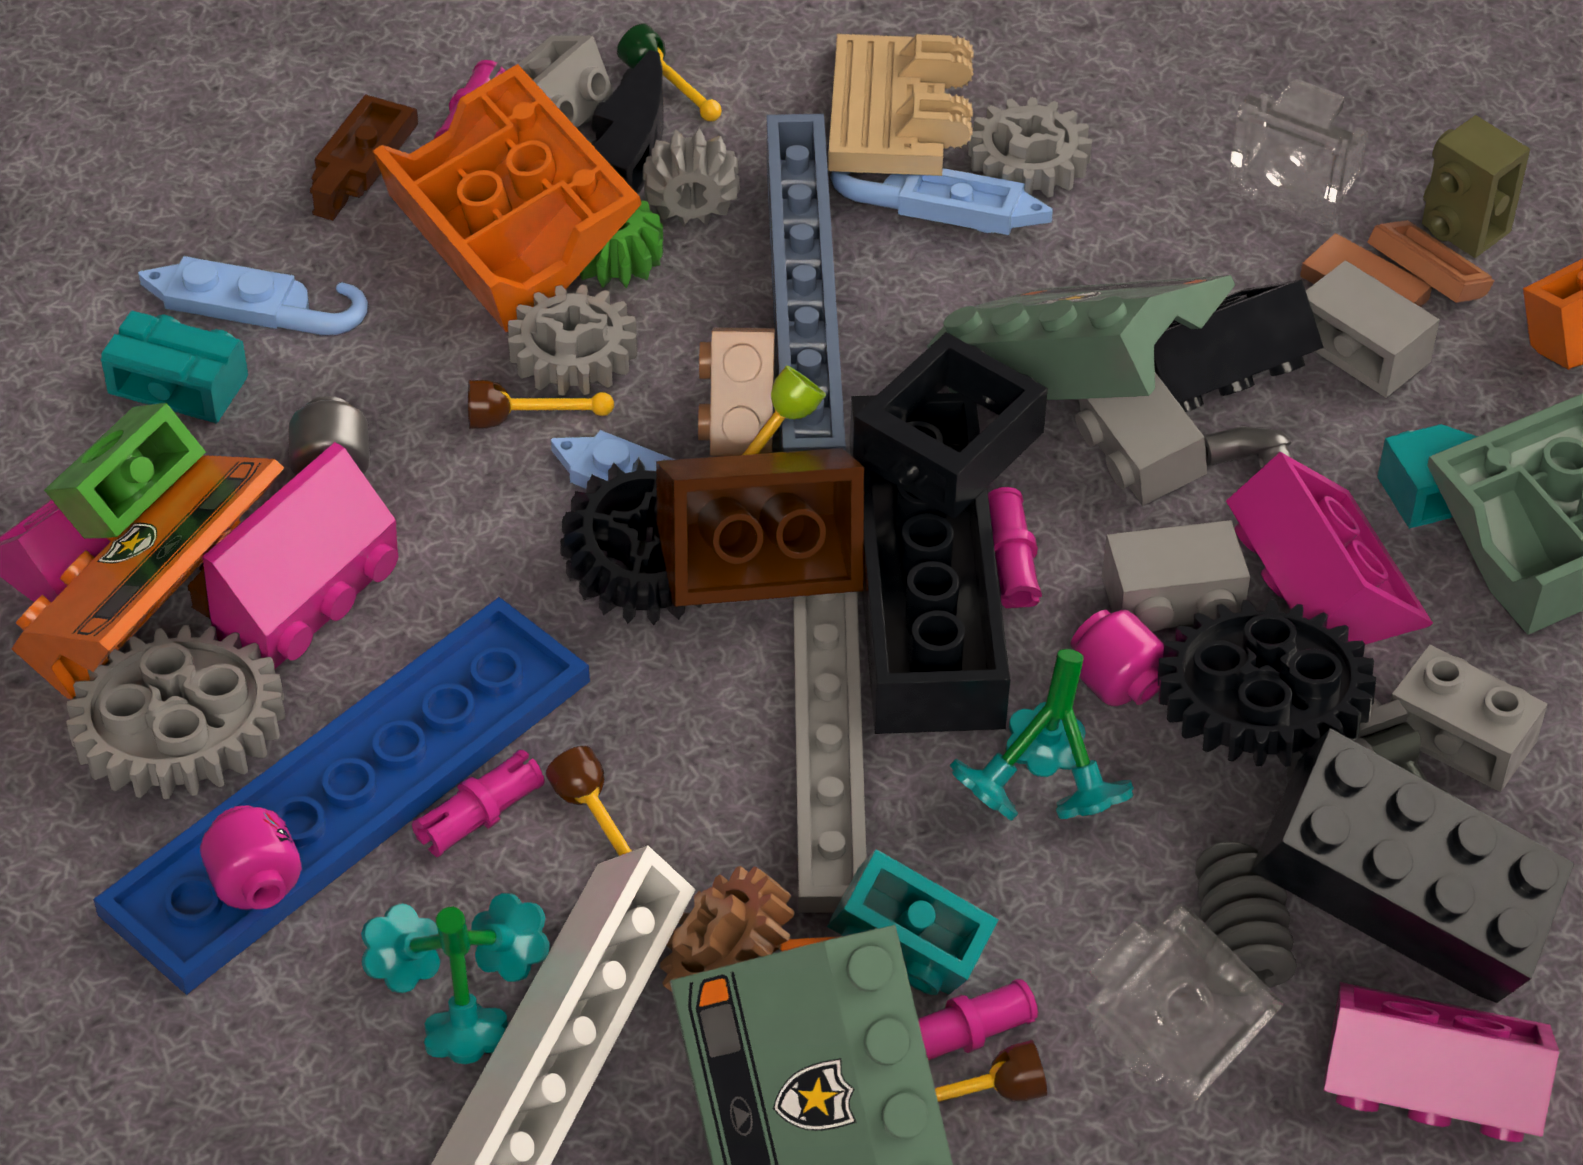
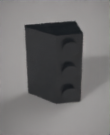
[1154,279,1324,412]

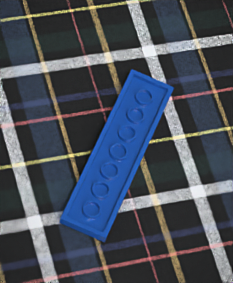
[93,597,590,995]

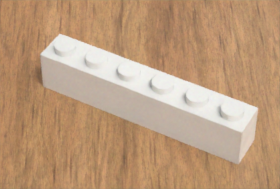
[431,846,696,1165]

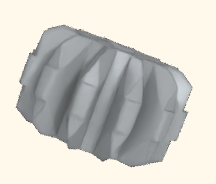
[643,128,740,228]

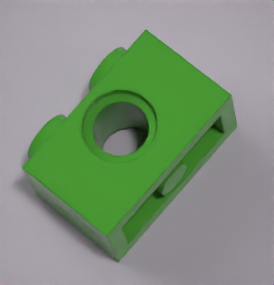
[44,403,206,539]

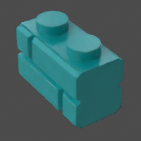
[101,310,248,424]

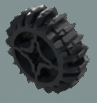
[560,457,702,625]

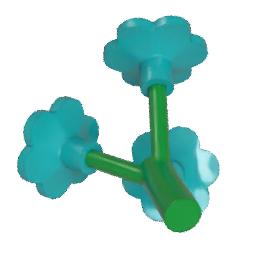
[950,649,1134,821]
[361,893,550,1064]

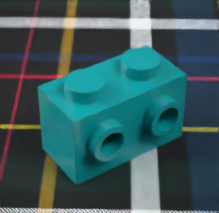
[827,849,999,995]

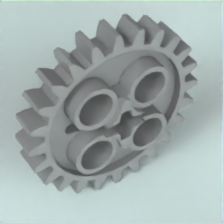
[66,625,286,799]

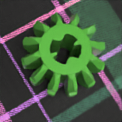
[580,201,663,289]

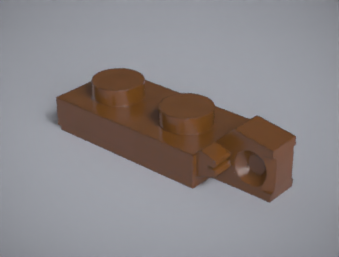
[310,94,418,221]

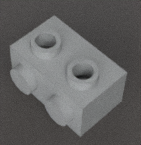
[518,36,614,128]
[1306,260,1440,398]
[1075,372,1207,506]
[1102,520,1250,632]
[1390,645,1548,792]

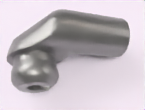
[1204,426,1293,468]

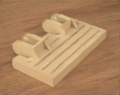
[828,34,974,176]

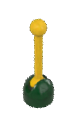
[617,23,722,121]

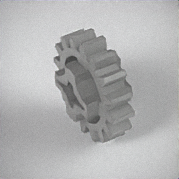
[968,97,1092,198]
[508,285,637,396]

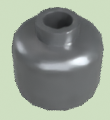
[289,396,370,476]

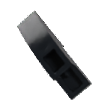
[591,50,664,194]

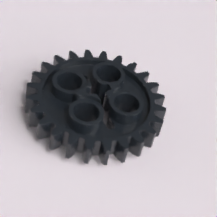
[1157,600,1376,767]

